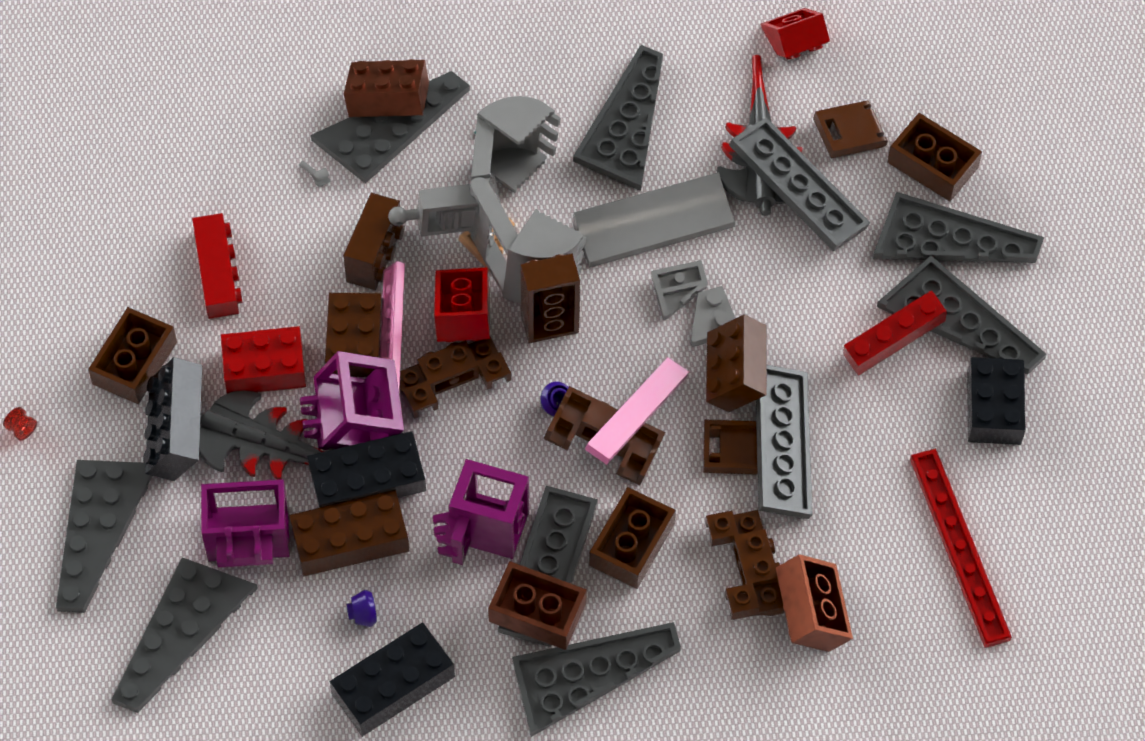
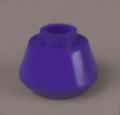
[540,382,569,417]
[346,590,377,627]

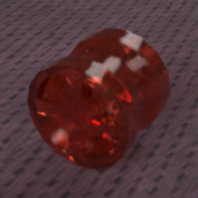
[3,407,37,441]

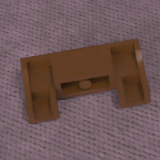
[399,336,512,419]
[544,386,666,486]
[705,510,784,620]

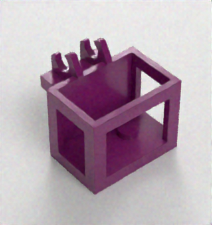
[300,351,404,450]
[432,459,530,565]
[201,479,290,568]

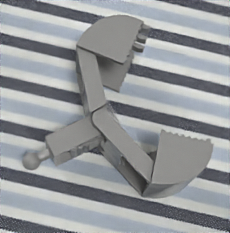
[388,96,587,304]

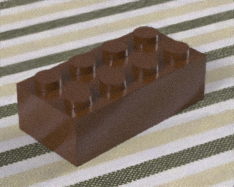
[520,253,580,344]
[289,490,410,577]

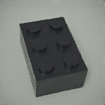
[967,357,1026,445]

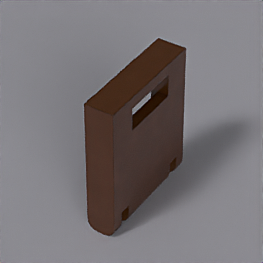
[813,100,888,159]
[703,419,758,475]

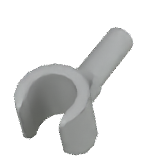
[299,161,331,187]

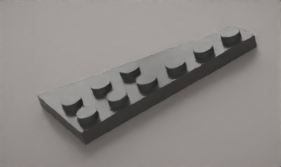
[573,45,663,191]
[311,71,470,184]
[873,192,1044,263]
[877,256,1047,375]
[56,460,152,613]
[111,557,258,713]
[512,622,681,737]

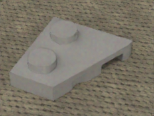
[651,260,708,320]
[691,286,735,347]

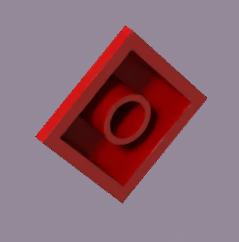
[761,8,830,60]

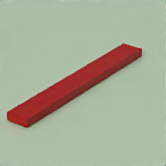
[910,448,1012,648]

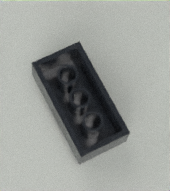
[143,357,202,481]
[307,431,426,508]
[329,622,455,737]

